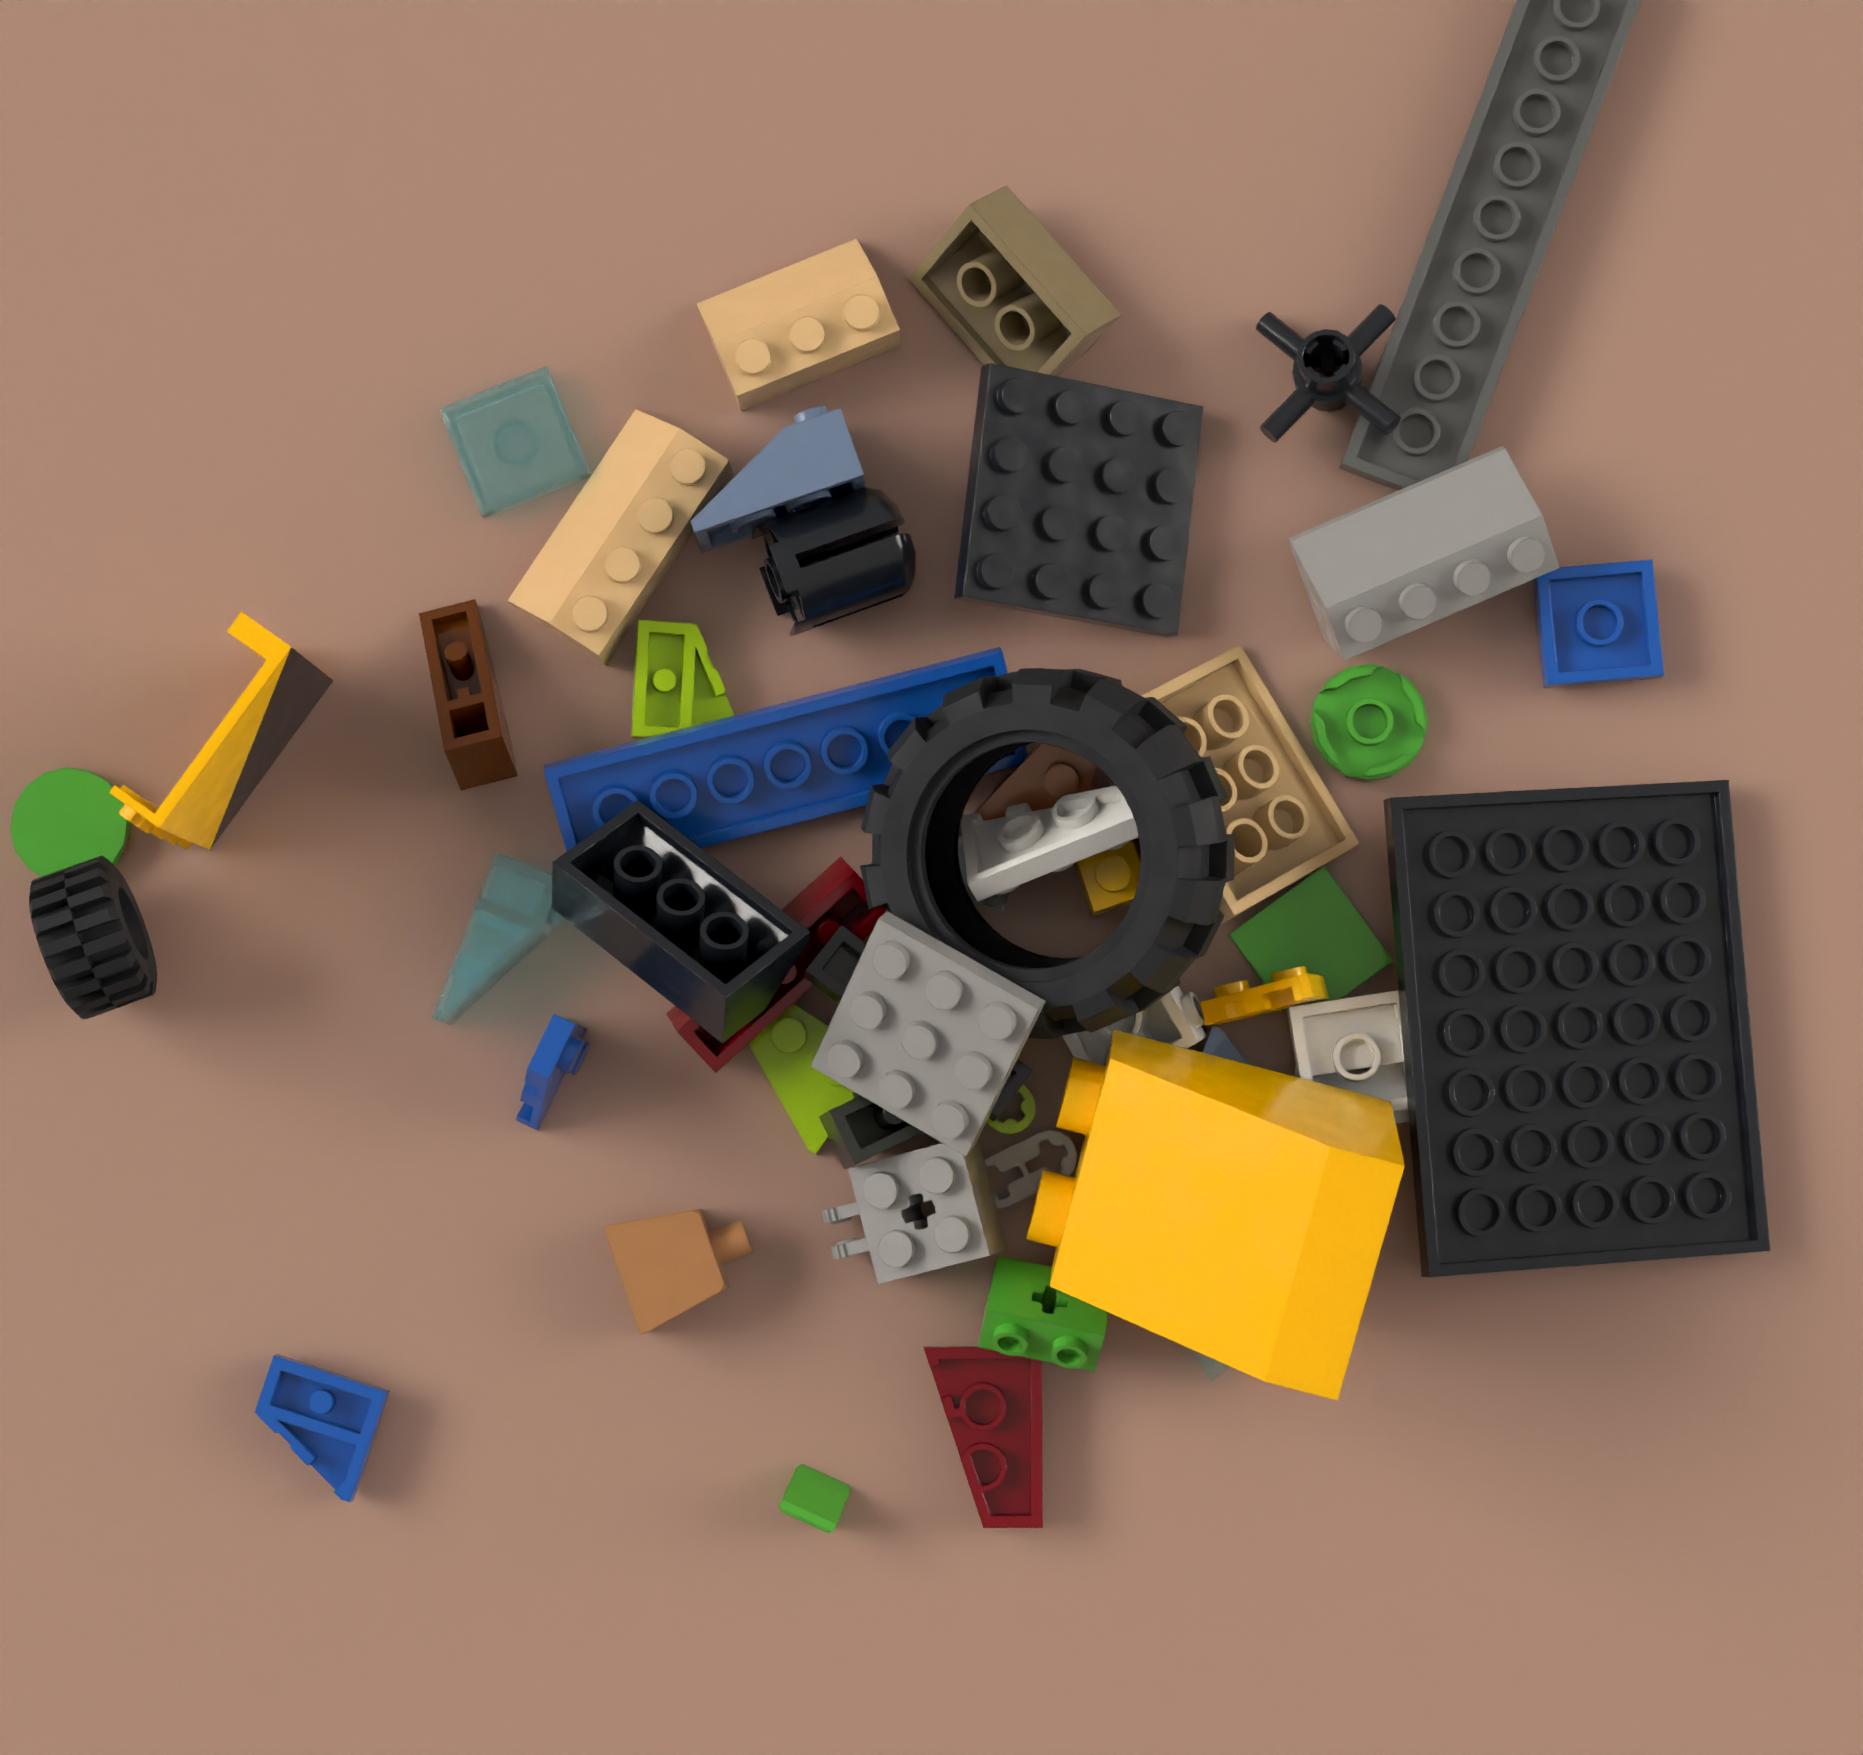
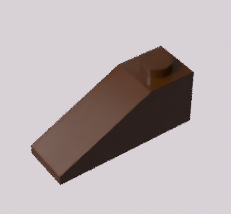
[419,599,518,791]

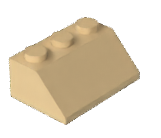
[697,238,901,411]

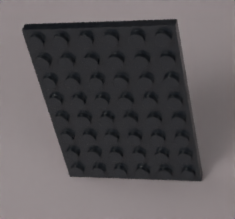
[1383,780,1770,1277]

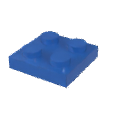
[1533,559,1664,688]

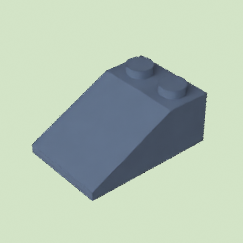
[690,406,865,553]

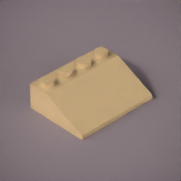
[1102,644,1360,926]

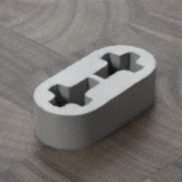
[984,1130,1077,1209]

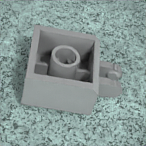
[821,1138,1008,1284]

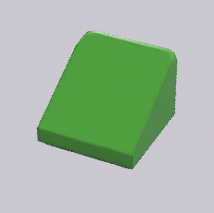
[778,1464,850,1534]

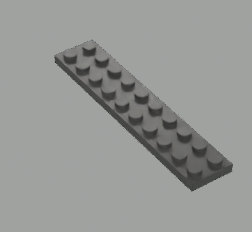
[1339,0,1641,491]

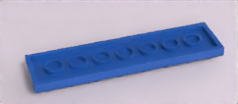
[544,647,1028,851]

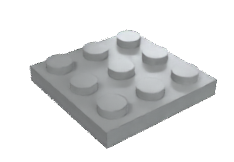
[810,911,1046,1156]

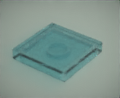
[439,366,591,518]

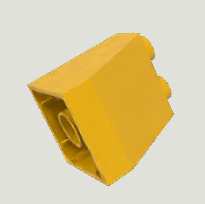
[1026,1030,1405,1401]

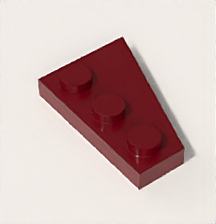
[923,1346,1043,1528]

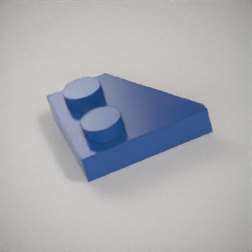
[255,1354,390,1502]

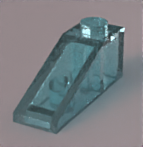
[432,852,565,1025]

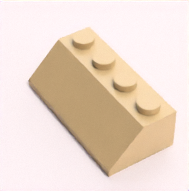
[508,409,733,665]

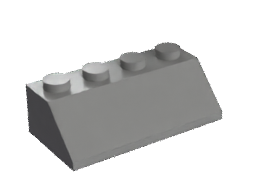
[1288,446,1560,661]

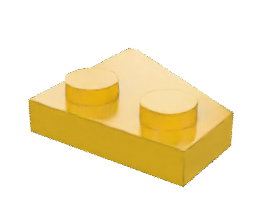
[1200,966,1329,1026]

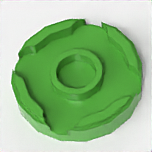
[1309,664,1428,782]
[10,767,132,877]

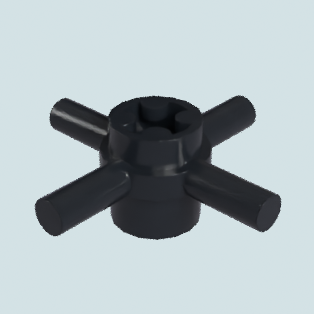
[1256,304,1401,443]

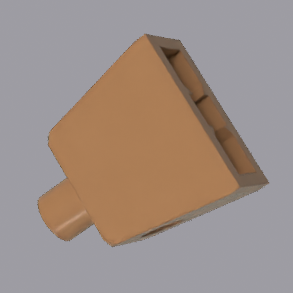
[603,1209,753,1335]

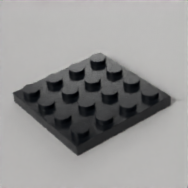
[954,363,1203,637]

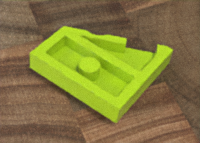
[630,620,734,739]
[748,1003,854,1155]

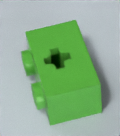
[978,1255,1109,1372]

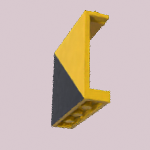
[109,611,333,851]

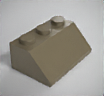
[908,185,1121,377]

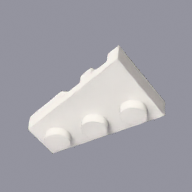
[961,785,1139,902]

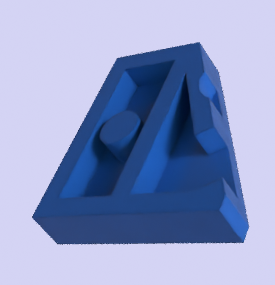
[516,1014,590,1131]

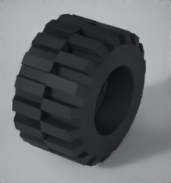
[29,856,157,1020]

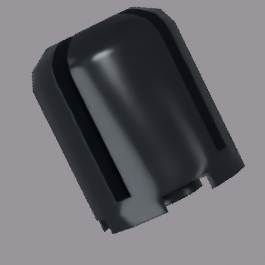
[752,487,916,636]

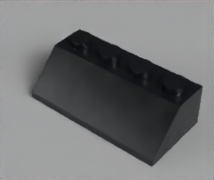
[552,800,810,1043]

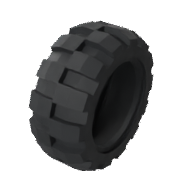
[860,668,1235,1039]

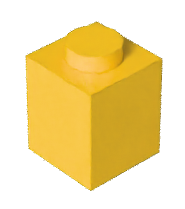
[1073,840,1141,917]

